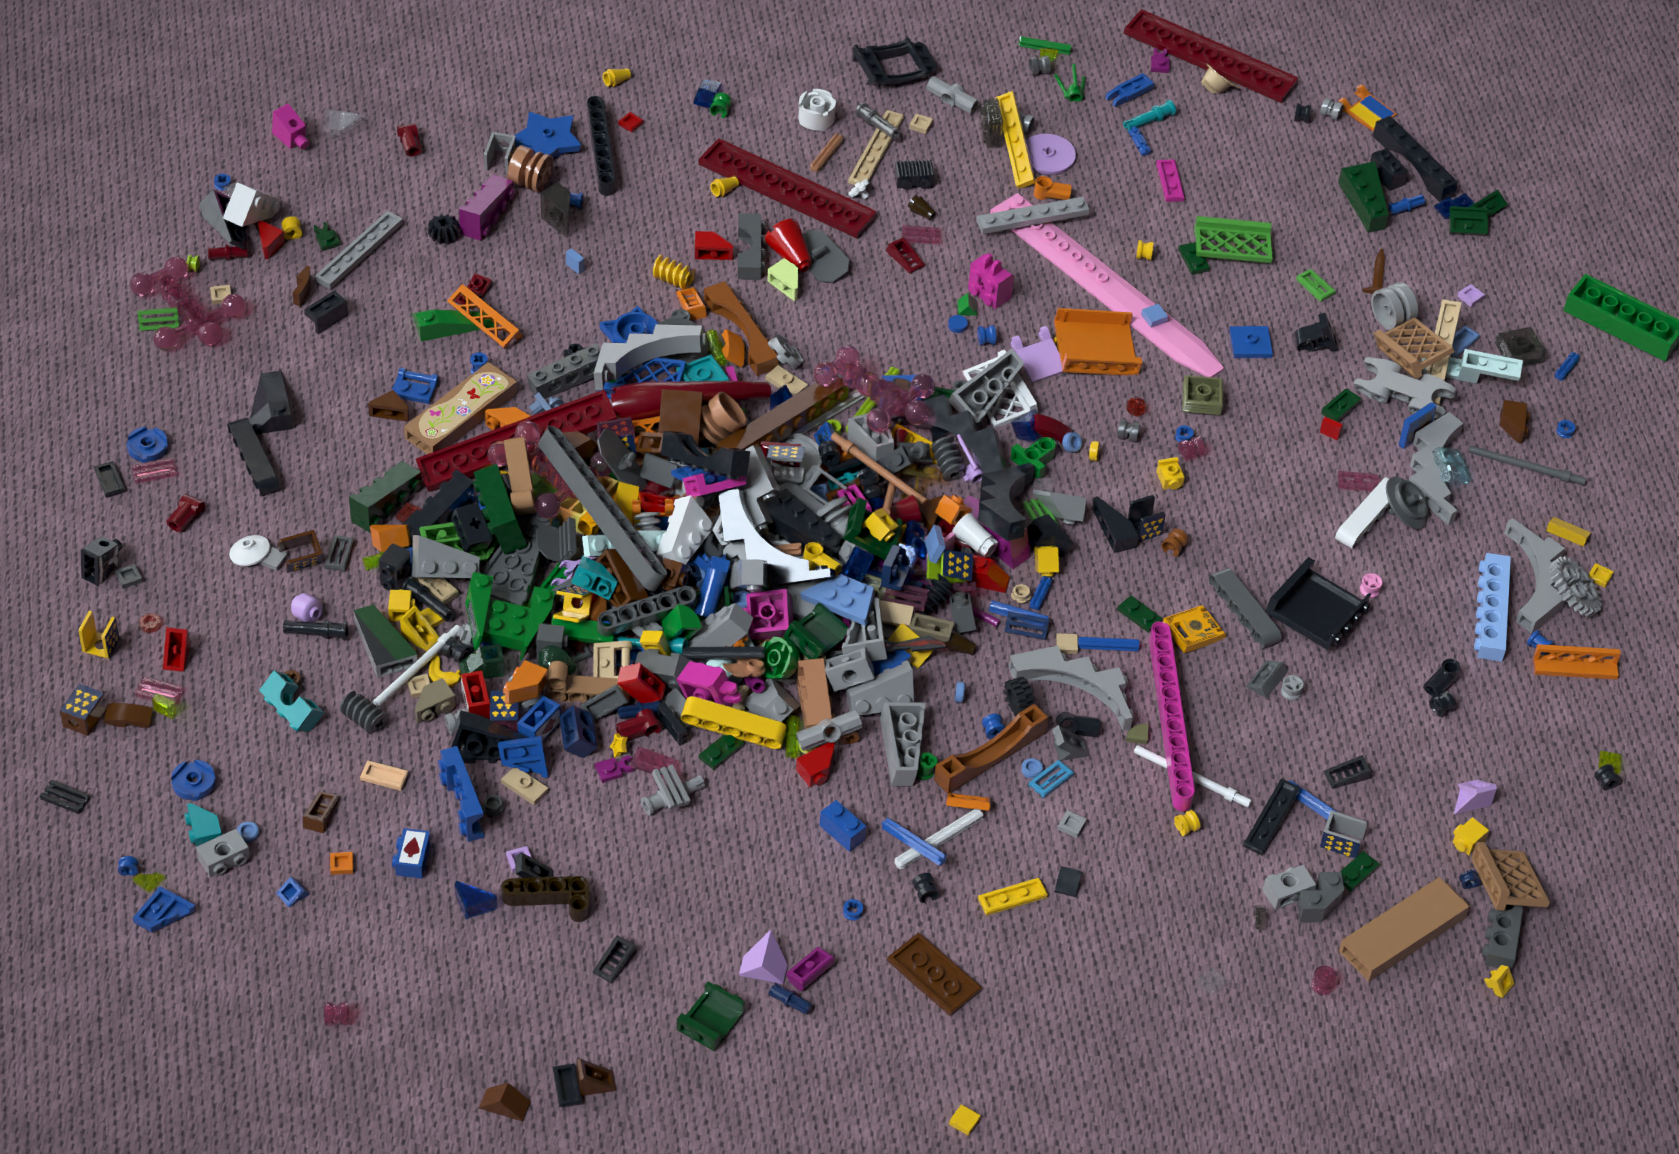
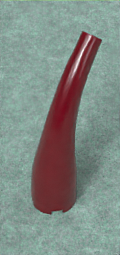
[611,381,771,421]

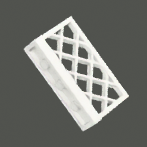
[962,350,1038,428]

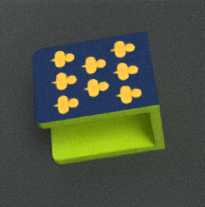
[927,549,973,584]

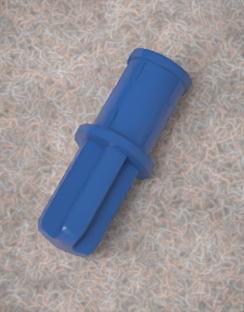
[1388,195,1425,215]

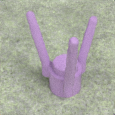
[957,434,983,484]

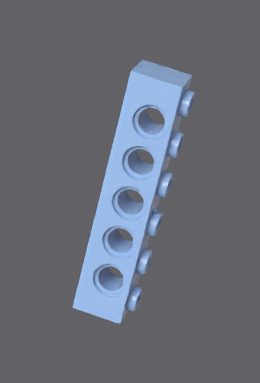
[1474,553,1511,662]

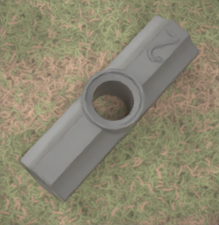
[926,76,980,114]
[796,710,863,751]

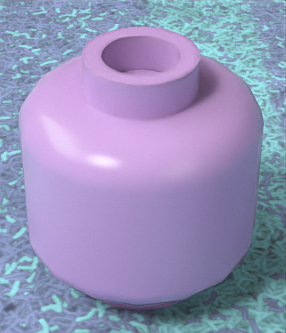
[291,593,322,622]

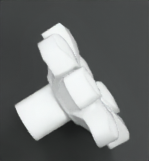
[849,179,869,199]

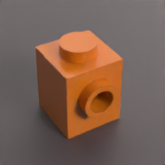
[935,494,972,525]

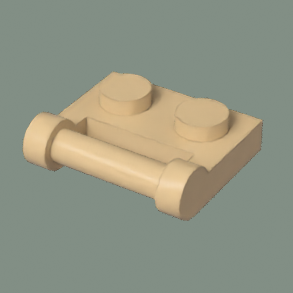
[593,641,632,678]

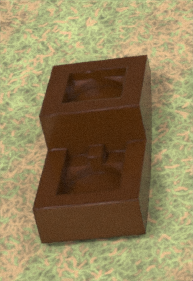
[292,265,311,307]
[103,703,153,728]

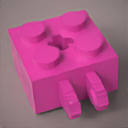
[968,253,1014,309]
[742,589,793,640]
[676,661,742,707]

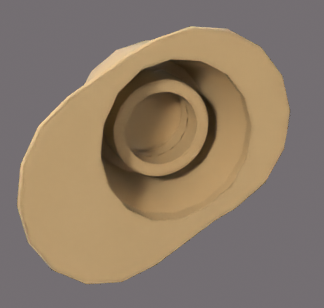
[1201,64,1241,93]

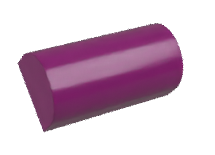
[787,947,835,991]

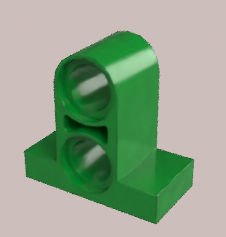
[1010,437,1056,481]

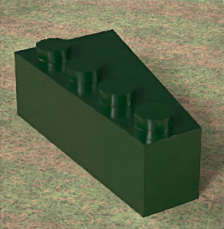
[1338,161,1388,233]
[349,461,422,533]
[473,463,527,555]

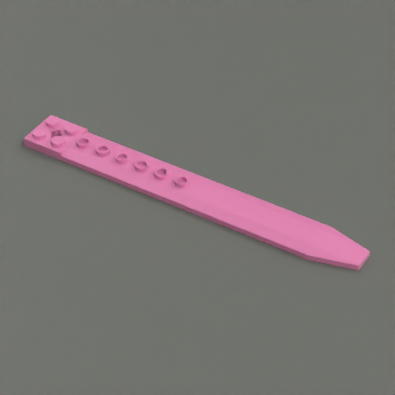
[990,193,1224,377]

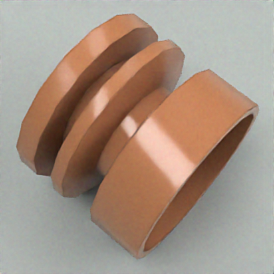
[507,145,553,193]
[700,392,747,445]

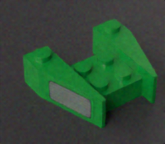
[465,572,555,661]

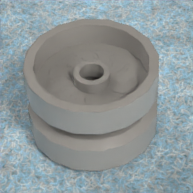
[1371,282,1418,330]

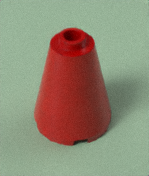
[764,218,812,272]

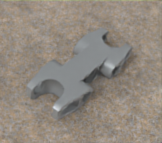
[1354,357,1456,420]

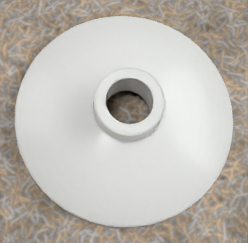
[229,535,270,566]

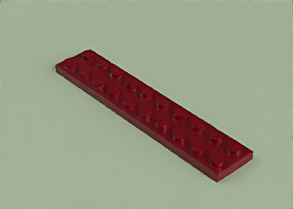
[1123,9,1299,103]
[698,138,877,238]
[415,390,617,492]

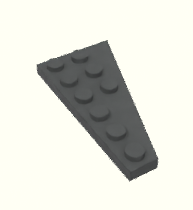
[481,493,558,606]

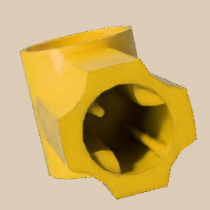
[803,542,843,576]

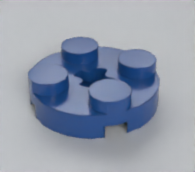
[126,427,168,463]
[171,760,216,801]

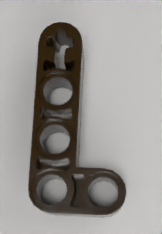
[501,876,589,922]

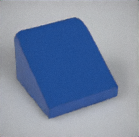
[276,877,310,907]

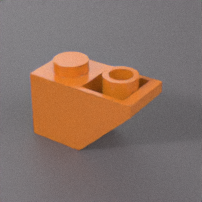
[485,407,530,430]
[503,660,548,704]

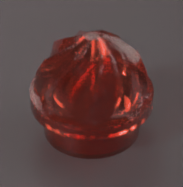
[1126,397,1146,416]

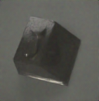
[541,182,571,238]

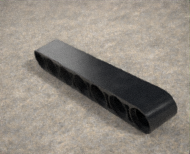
[587,96,615,196]

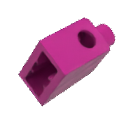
[272,104,310,150]

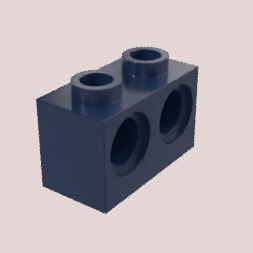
[559,705,598,758]

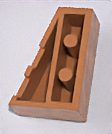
[797,658,835,734]

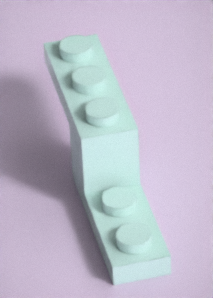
[1421,349,1523,384]
[582,530,667,557]

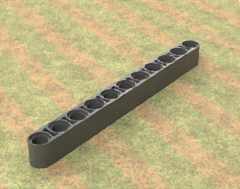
[538,426,667,591]

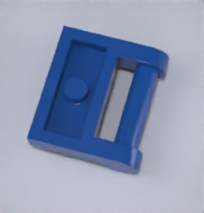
[392,367,439,404]

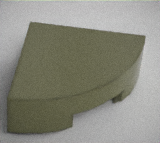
[1126,723,1149,744]

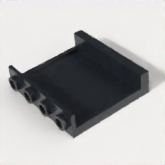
[1265,557,1371,650]

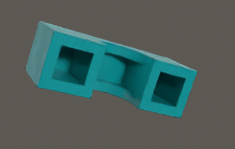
[259,670,324,732]

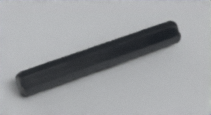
[682,647,766,660]

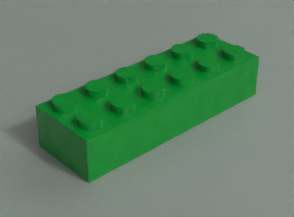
[1563,274,1679,362]

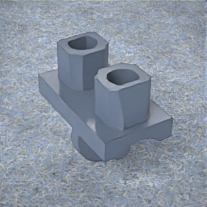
[529,392,564,415]

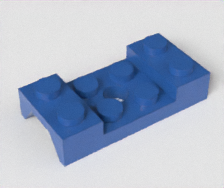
[438,746,485,842]

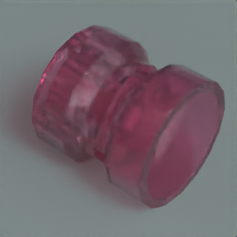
[1178,436,1205,460]
[1311,965,1336,995]
[324,1002,349,1025]

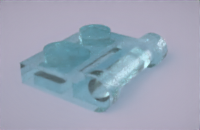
[1432,447,1471,484]

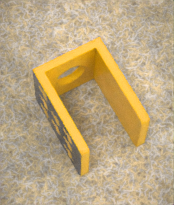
[553,586,592,622]
[79,611,120,659]

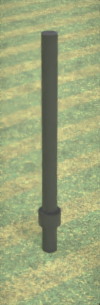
[1468,445,1586,485]

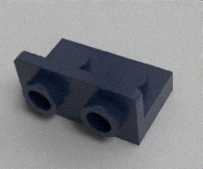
[881,545,910,590]

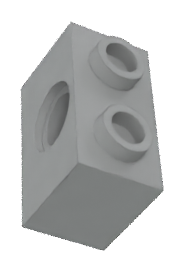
[825,647,874,692]
[196,829,250,877]
[1263,865,1316,910]

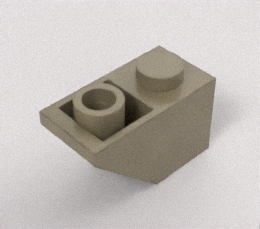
[415,678,456,724]

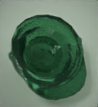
[538,645,576,676]

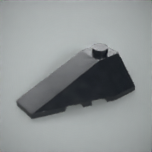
[250,370,293,435]
[449,710,529,764]

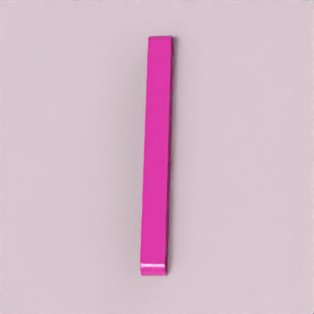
[1149,622,1195,811]

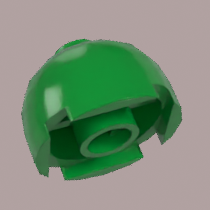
[758,637,800,680]

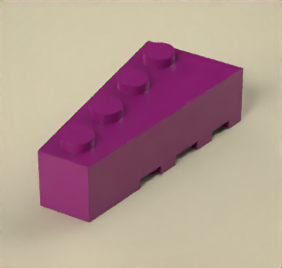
[459,174,515,241]
[963,496,1030,569]

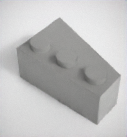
[412,535,480,578]

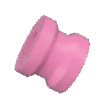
[1360,573,1382,598]

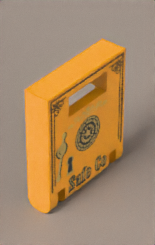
[1163,605,1226,653]

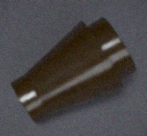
[908,195,936,220]
[945,631,976,655]

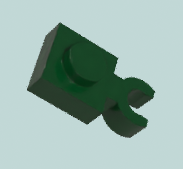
[313,222,341,251]

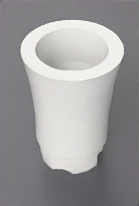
[952,513,998,557]

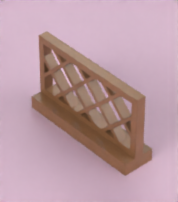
[1373,317,1454,379]
[1471,842,1550,911]

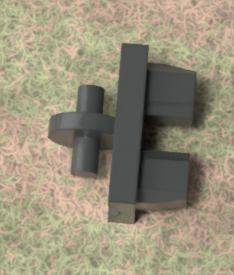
[897,441,933,464]

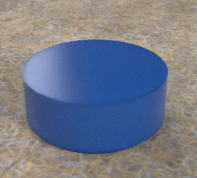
[948,315,968,333]

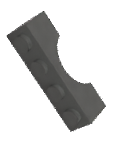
[737,213,765,280]

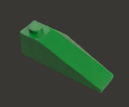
[412,309,494,342]

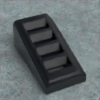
[1323,755,1372,789]
[592,935,637,984]

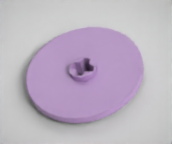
[1026,134,1076,175]

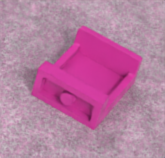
[682,473,747,497]

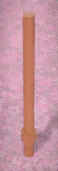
[831,432,927,506]
[883,472,901,515]

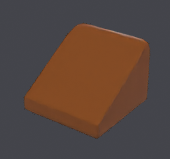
[589,595,607,621]

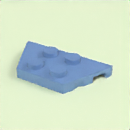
[800,574,875,626]

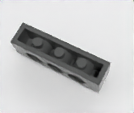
[527,343,601,399]
[1482,888,1526,971]

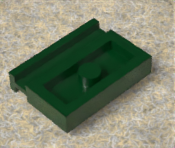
[1449,206,1488,236]

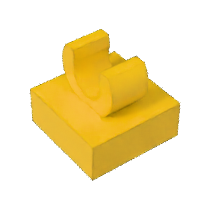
[1484,965,1515,998]

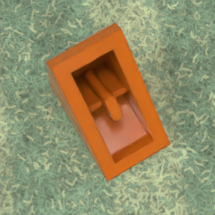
[370,525,411,552]

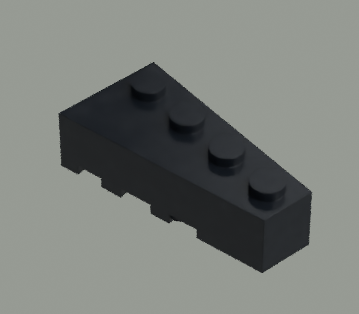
[402,469,475,548]
[764,488,840,557]

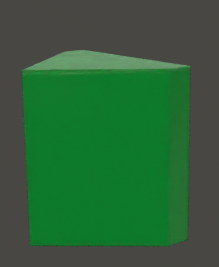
[957,293,977,316]

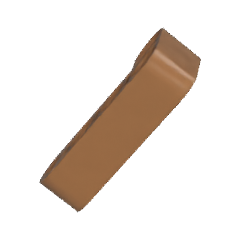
[504,437,537,516]
[547,661,631,706]

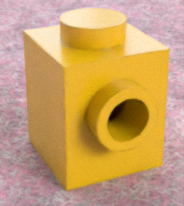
[1034,546,1059,576]
[388,589,415,621]
[1452,817,1489,855]

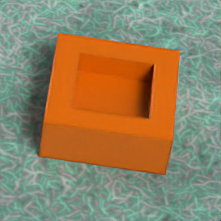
[330,852,353,875]

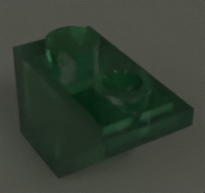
[459,644,505,679]

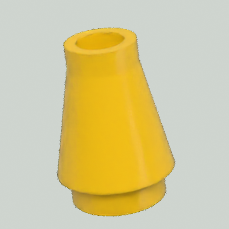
[603,68,631,87]
[710,177,739,197]

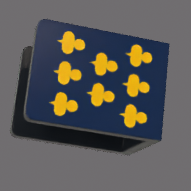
[1128,495,1166,542]

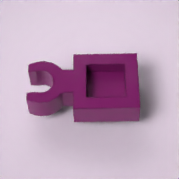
[1151,48,1169,73]
[595,756,635,783]

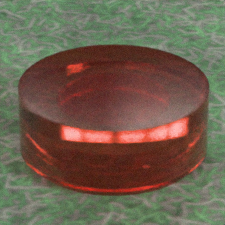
[139,613,161,633]

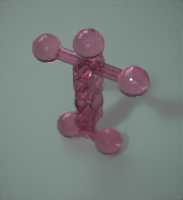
[130,256,246,351]
[813,345,935,433]
[487,421,612,519]

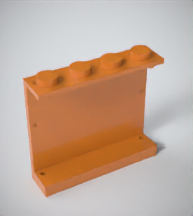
[1054,308,1142,375]

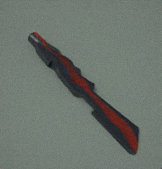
[830,636,946,654]

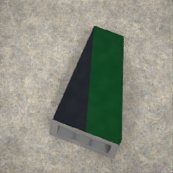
[353,605,417,678]

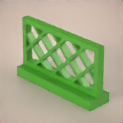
[1194,216,1272,263]

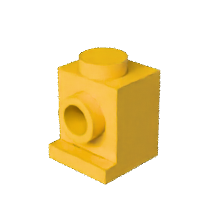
[1156,457,1184,490]
[861,508,898,542]

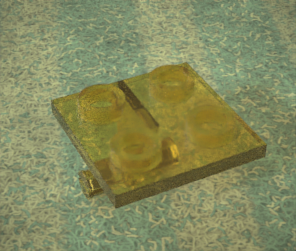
[899,464,941,503]

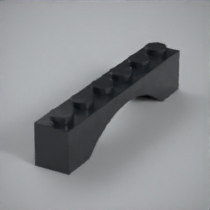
[1373,116,1458,203]
[661,431,750,479]

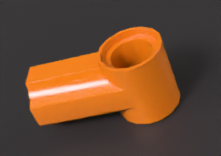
[1033,176,1072,200]

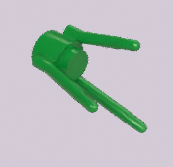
[1054,64,1086,102]

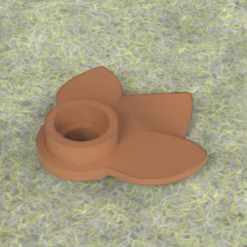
[723,659,765,678]

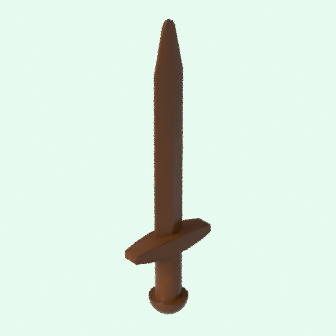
[1362,249,1385,307]

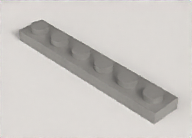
[976,197,1089,234]
[315,211,403,289]

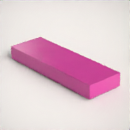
[1156,159,1184,202]

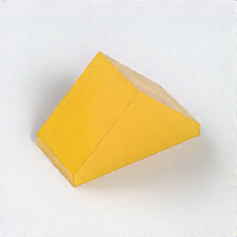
[400,606,439,651]

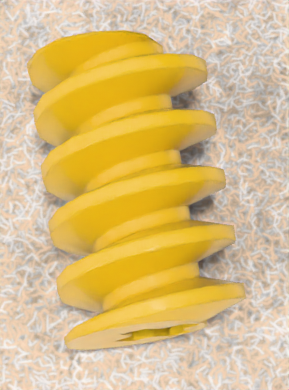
[653,254,695,290]

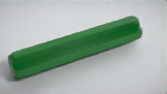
[1019,36,1072,55]

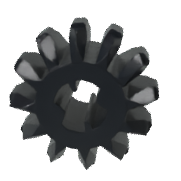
[428,213,460,245]

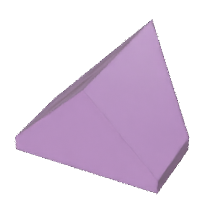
[1454,779,1497,815]
[739,930,788,984]

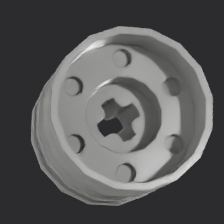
[816,496,852,541]

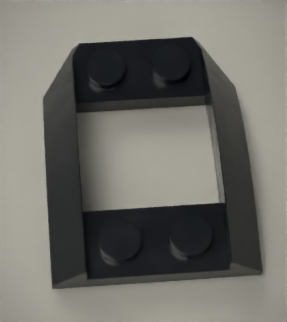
[852,37,938,86]

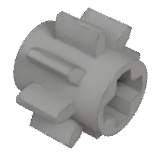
[457,622,482,648]

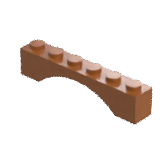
[704,281,779,376]
[934,704,1048,793]

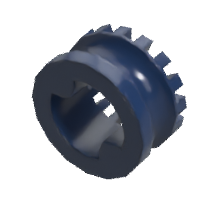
[1459,869,1481,889]

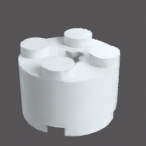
[798,89,836,131]

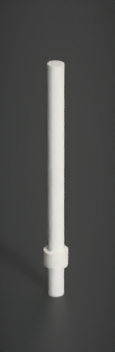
[373,625,460,707]
[1134,745,1252,808]

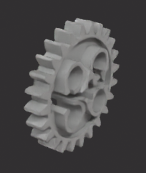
[1549,556,1602,617]

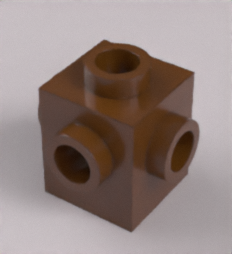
[660,558,690,591]

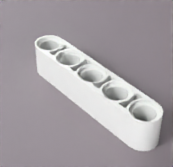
[1335,477,1391,549]

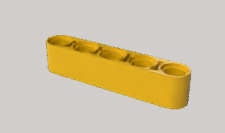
[681,697,787,749]

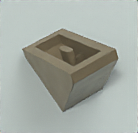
[909,613,954,645]

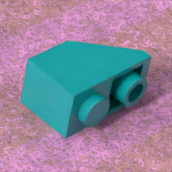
[571,556,618,600]
[184,803,222,847]

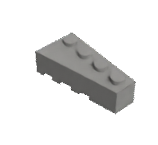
[880,702,926,786]

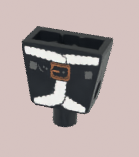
[81,537,123,586]

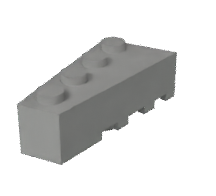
[949,348,1024,427]
[728,559,769,593]

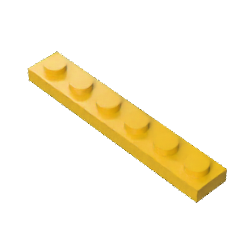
[995,91,1036,188]

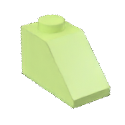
[767,258,798,301]

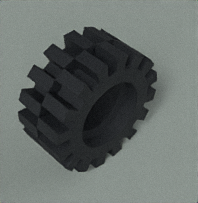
[1004,676,1036,717]

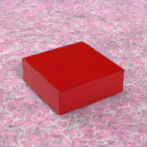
[618,112,644,133]
[1319,417,1343,440]

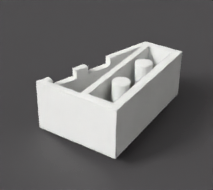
[223,183,281,226]
[656,495,715,565]

